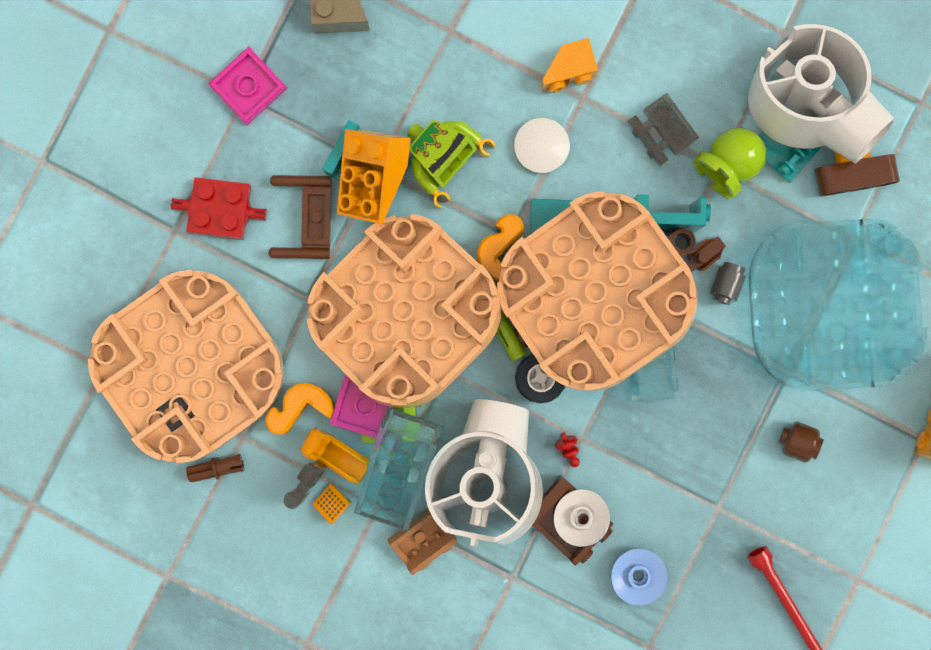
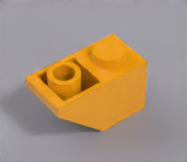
[541,38,598,93]

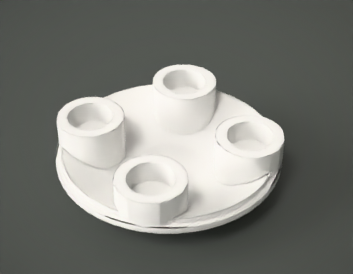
[514,118,570,174]

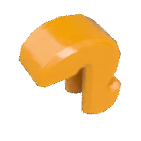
[477,214,524,283]
[265,383,335,435]
[300,428,372,484]

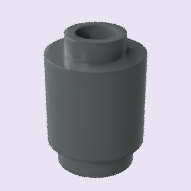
[710,262,746,305]

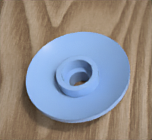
[611,548,668,606]

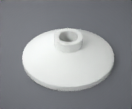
[554,489,610,547]

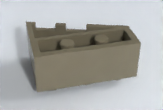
[310,0,370,34]

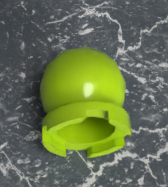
[693,127,766,199]

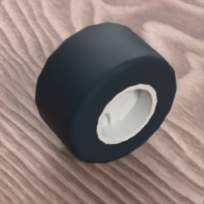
[515,354,565,404]

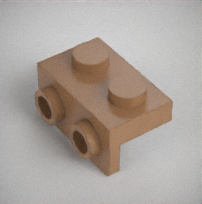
[387,508,457,575]

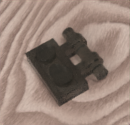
[627,93,699,166]
[284,460,327,509]

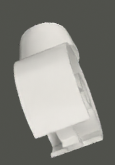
[748,24,895,163]
[425,399,543,547]

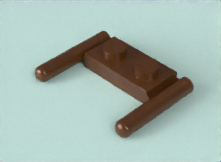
[268,175,332,259]

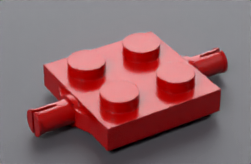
[171,177,267,240]

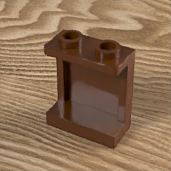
[532,475,613,566]

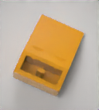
[337,129,411,224]

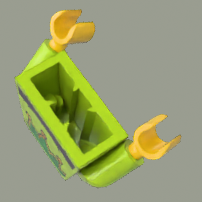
[407,120,495,208]

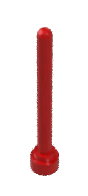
[747,546,823,650]

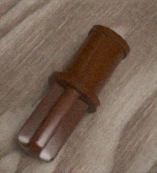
[186,454,245,483]

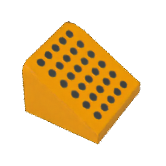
[312,483,352,525]

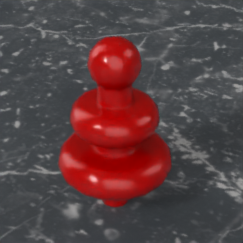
[555,432,580,467]

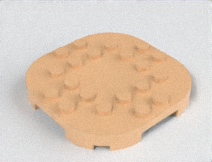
[497,191,698,391]
[307,214,502,408]
[88,270,284,463]

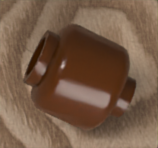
[779,421,824,463]

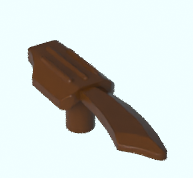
[686,237,726,272]

